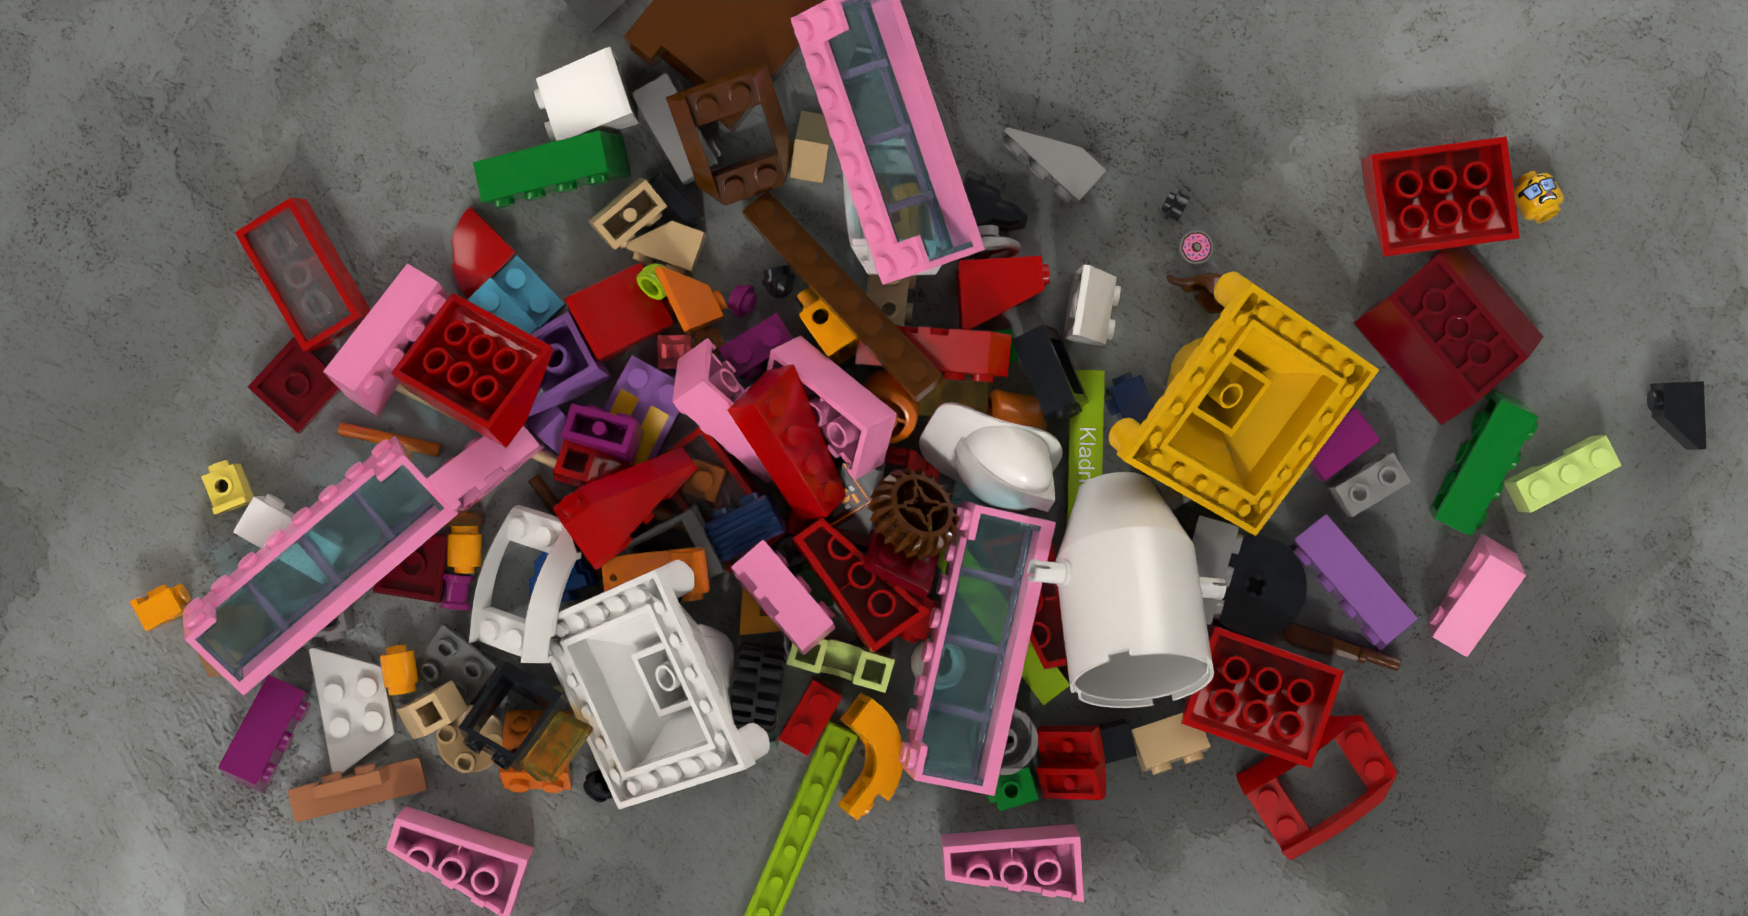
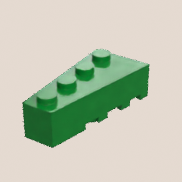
[473,130,631,209]
[1429,388,1538,536]

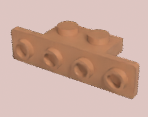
[288,757,428,822]

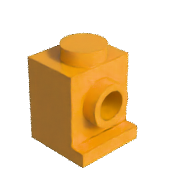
[130,583,191,632]

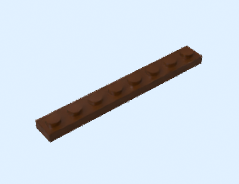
[742,191,944,402]

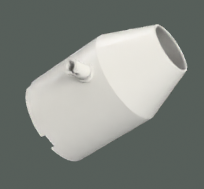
[1027,472,1226,708]

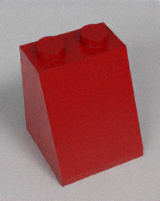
[955,256,1050,330]
[564,262,676,363]

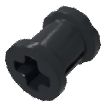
[777,534,804,566]

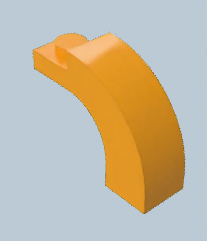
[837,692,903,821]

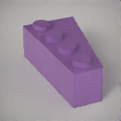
[1293,514,1418,651]

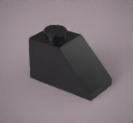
[1647,381,1706,450]

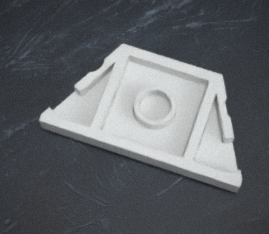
[309,647,397,773]

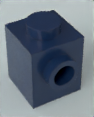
[1104,372,1154,421]

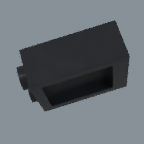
[1011,325,1089,420]
[458,661,567,773]

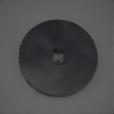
[1218,535,1307,637]

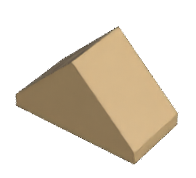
[790,111,831,184]

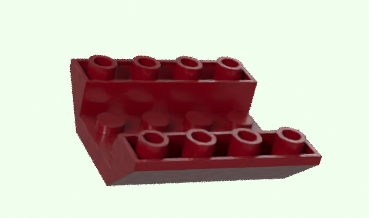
[1353,246,1543,425]

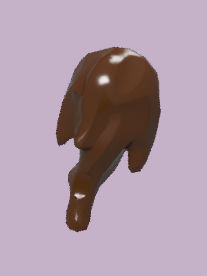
[1167,273,1225,314]

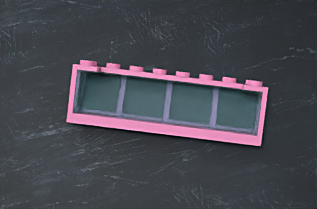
[791,0,985,285]
[182,436,459,696]
[899,500,1056,796]

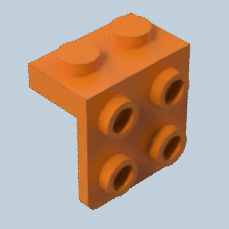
[499,710,574,793]

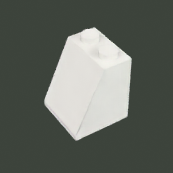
[534,47,639,142]

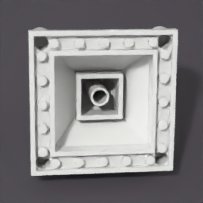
[549,560,770,810]

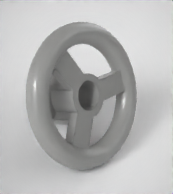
[957,225,1021,261]

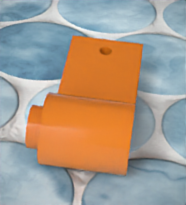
[602,547,710,601]

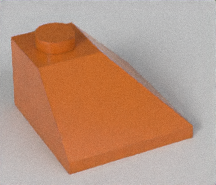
[654,266,728,335]

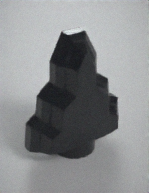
[963,170,1028,232]

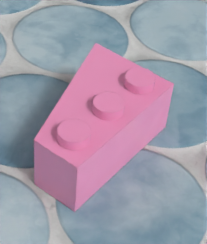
[427,422,545,511]
[1428,534,1526,657]
[731,540,835,655]

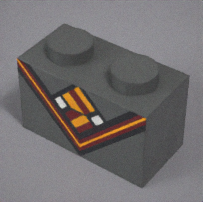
[830,460,886,535]

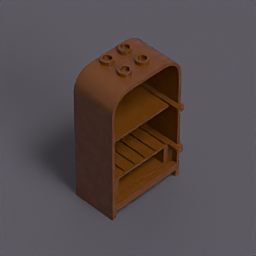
[624,0,825,133]

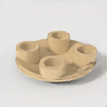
[436,705,504,773]

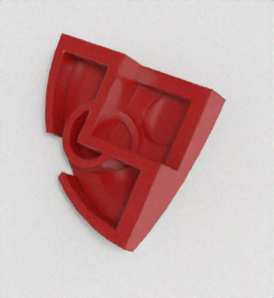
[451,206,517,299]

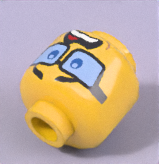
[1514,171,1564,224]

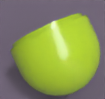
[637,264,668,300]

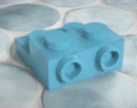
[468,255,566,334]

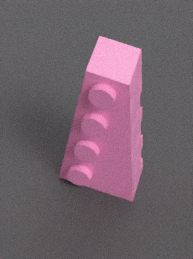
[323,263,449,418]
[766,335,897,480]
[672,338,773,484]
[386,806,535,916]
[941,824,1084,902]

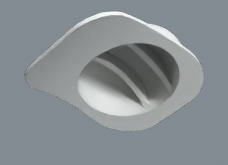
[919,402,1063,512]

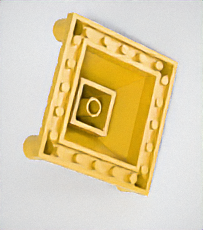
[1108,271,1379,536]

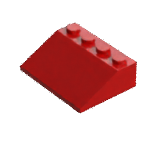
[1361,136,1520,257]
[391,292,554,448]
[1181,625,1344,768]

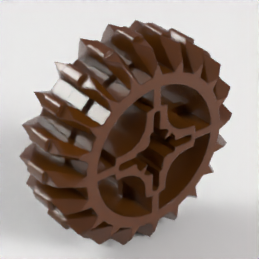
[868,467,960,560]

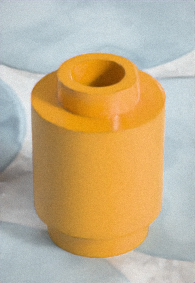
[447,525,482,574]
[379,644,419,695]

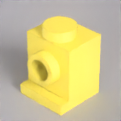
[201,460,254,515]

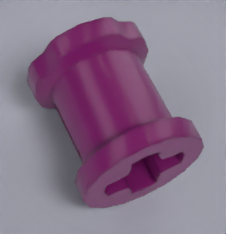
[440,573,474,610]

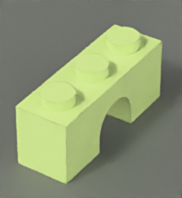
[1503,435,1622,513]
[787,636,895,693]

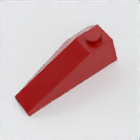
[553,447,697,570]

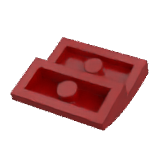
[1036,726,1106,800]

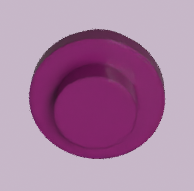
[728,284,757,318]

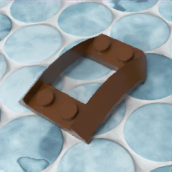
[666,62,793,206]

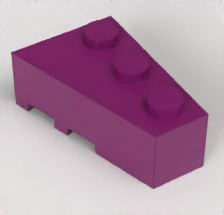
[218,675,311,794]

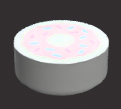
[1178,230,1213,265]

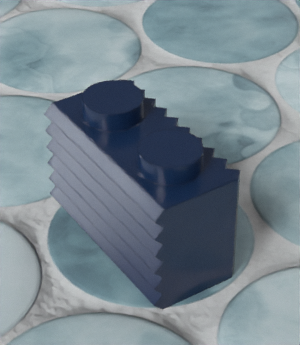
[704,490,788,563]

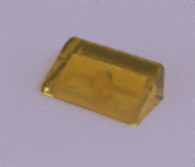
[521,712,593,783]

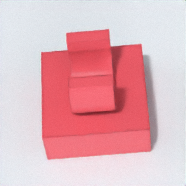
[657,335,692,370]

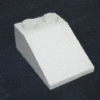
[1062,265,1121,346]

